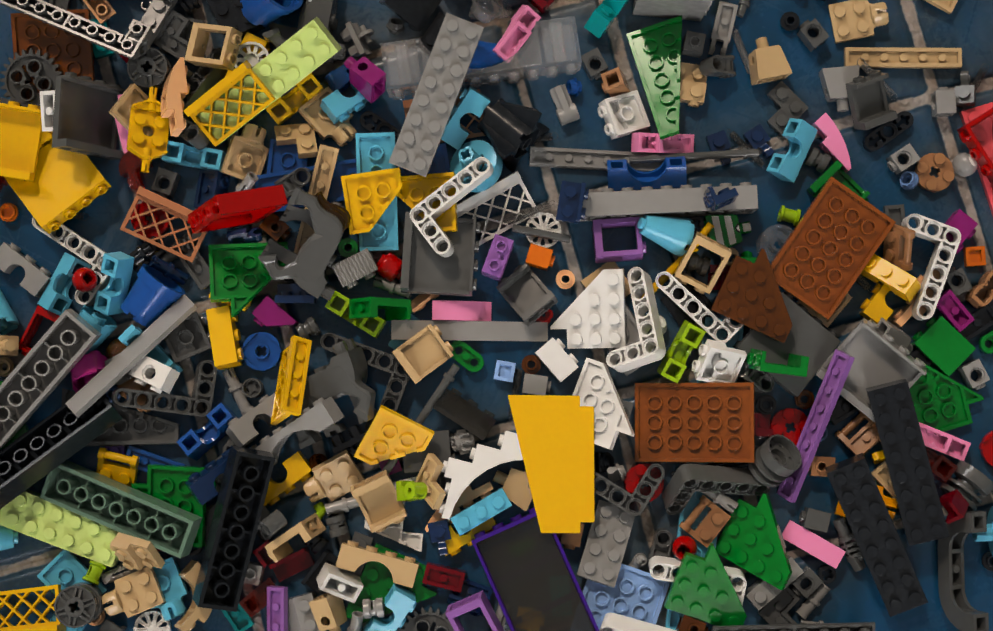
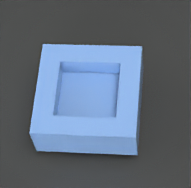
[493,360,516,383]

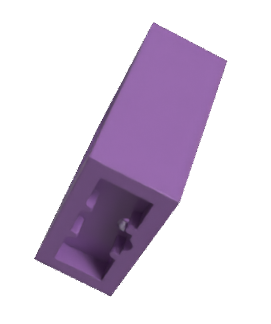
[592,217,646,263]
[482,234,514,282]
[445,590,504,631]

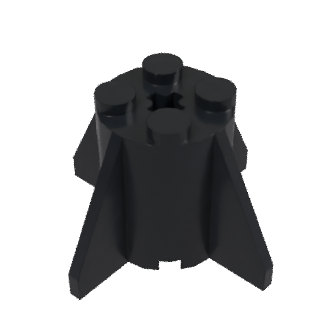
[477,98,550,173]

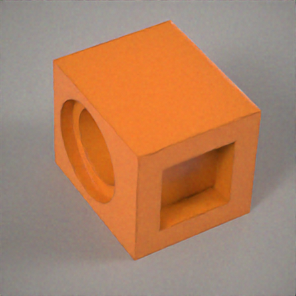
[525,244,555,271]

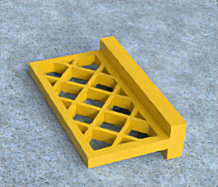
[183,60,276,147]
[270,335,312,426]
[0,585,66,631]

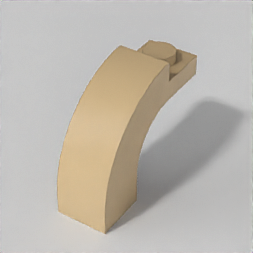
[174,560,212,631]

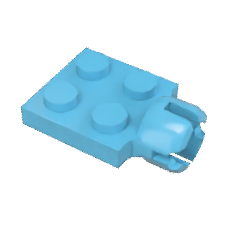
[151,557,189,621]

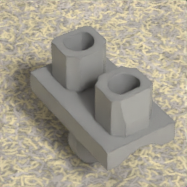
[340,21,374,58]

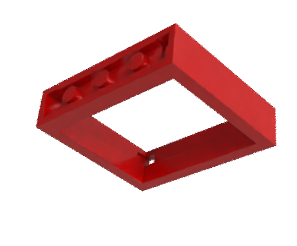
[957,107,993,190]
[187,184,288,234]

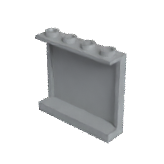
[632,0,714,21]
[816,318,927,423]

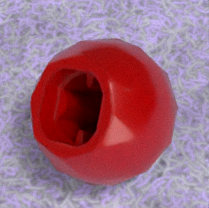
[72,267,98,292]
[672,535,697,560]

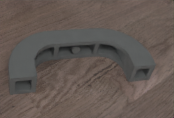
[938,511,989,631]

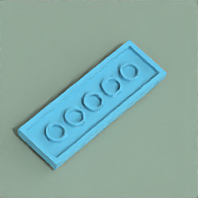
[355,132,399,251]

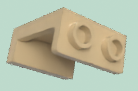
[392,324,454,384]
[350,470,407,533]
[264,513,326,563]

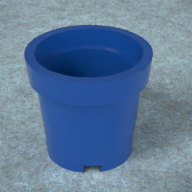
[240,0,303,27]
[120,264,185,328]

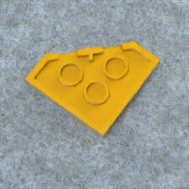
[341,167,403,235]
[397,172,458,232]
[353,405,435,465]

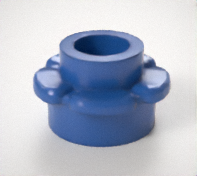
[566,77,582,97]

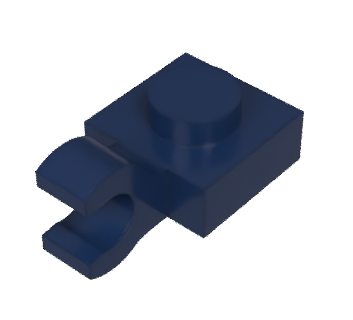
[743,124,774,159]
[706,130,731,166]
[227,227,263,244]
[427,519,451,556]

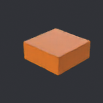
[963,246,986,267]

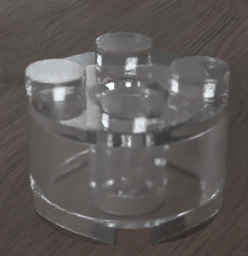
[756,224,793,263]

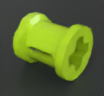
[777,205,801,226]
[82,560,107,586]

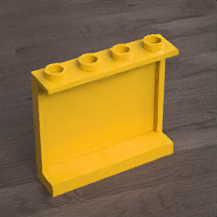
[0,100,42,182]
[4,141,111,234]

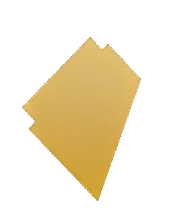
[508,395,595,533]

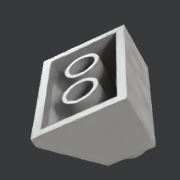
[288,591,326,631]

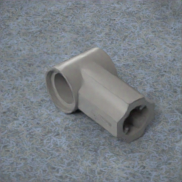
[549,84,580,126]

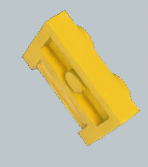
[96,447,140,487]

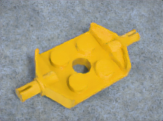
[126,87,169,173]

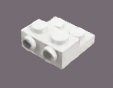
[598,90,651,140]
[692,339,747,383]

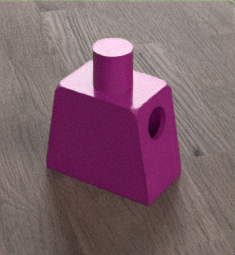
[344,56,386,104]

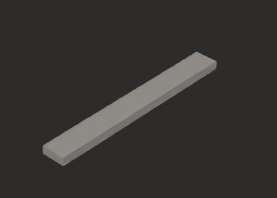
[529,146,664,172]
[65,294,198,418]
[391,320,548,342]

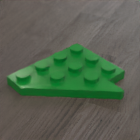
[208,242,288,317]
[910,358,984,432]
[131,464,206,548]
[716,493,792,590]
[346,543,437,623]
[664,543,747,626]

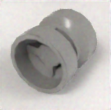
[362,597,385,619]

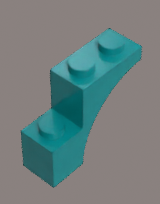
[584,0,629,38]

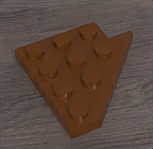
[711,248,793,343]

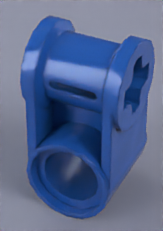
[325,64,351,93]

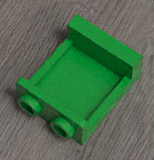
[807,160,870,202]
[349,297,412,321]
[911,316,976,377]
[747,348,809,377]

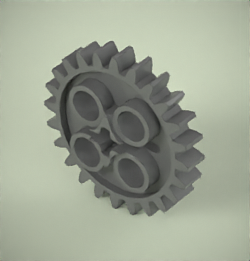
[0,48,64,110]
[398,606,454,631]

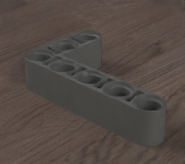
[169,47,228,150]
[320,333,410,412]
[111,360,217,417]
[215,455,287,542]
[594,464,665,516]
[662,464,770,515]

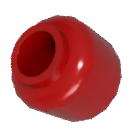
[376,253,402,282]

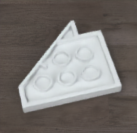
[550,268,627,349]
[572,357,635,450]

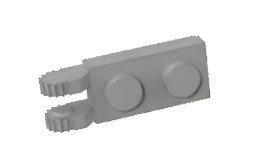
[708,1,738,56]

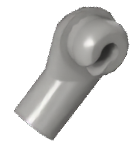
[629,553,647,569]

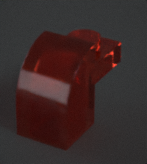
[119,151,154,192]
[925,446,958,483]
[239,578,276,618]

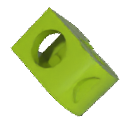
[396,481,427,501]

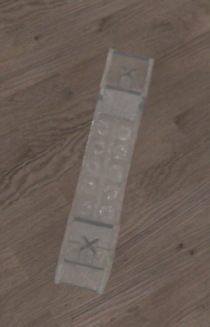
[380,16,582,100]

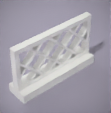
[457,171,539,246]

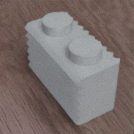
[332,248,378,289]

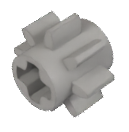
[451,429,475,455]

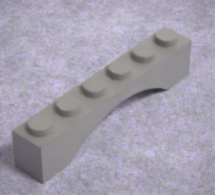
[250,396,344,465]

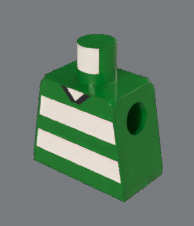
[703,215,751,254]

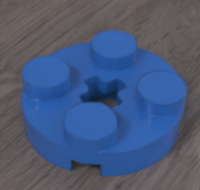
[242,332,282,371]

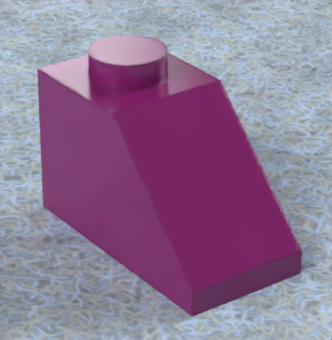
[252,296,299,327]

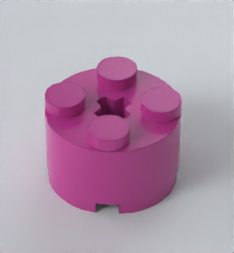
[70,351,108,393]

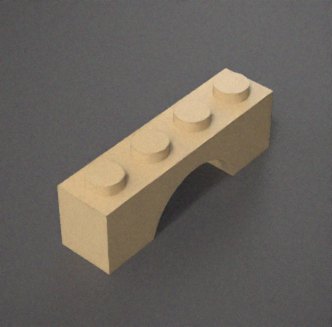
[335,540,420,588]

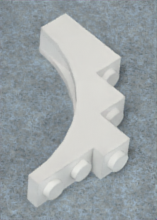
[439,431,523,520]

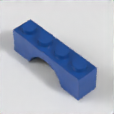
[607,156,687,191]

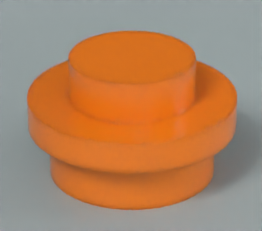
[0,203,19,222]

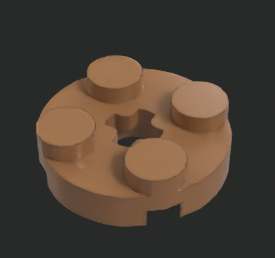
[914,153,955,192]

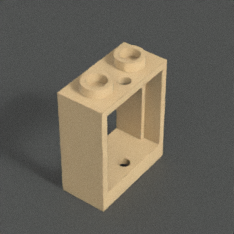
[184,22,243,71]
[674,231,732,294]

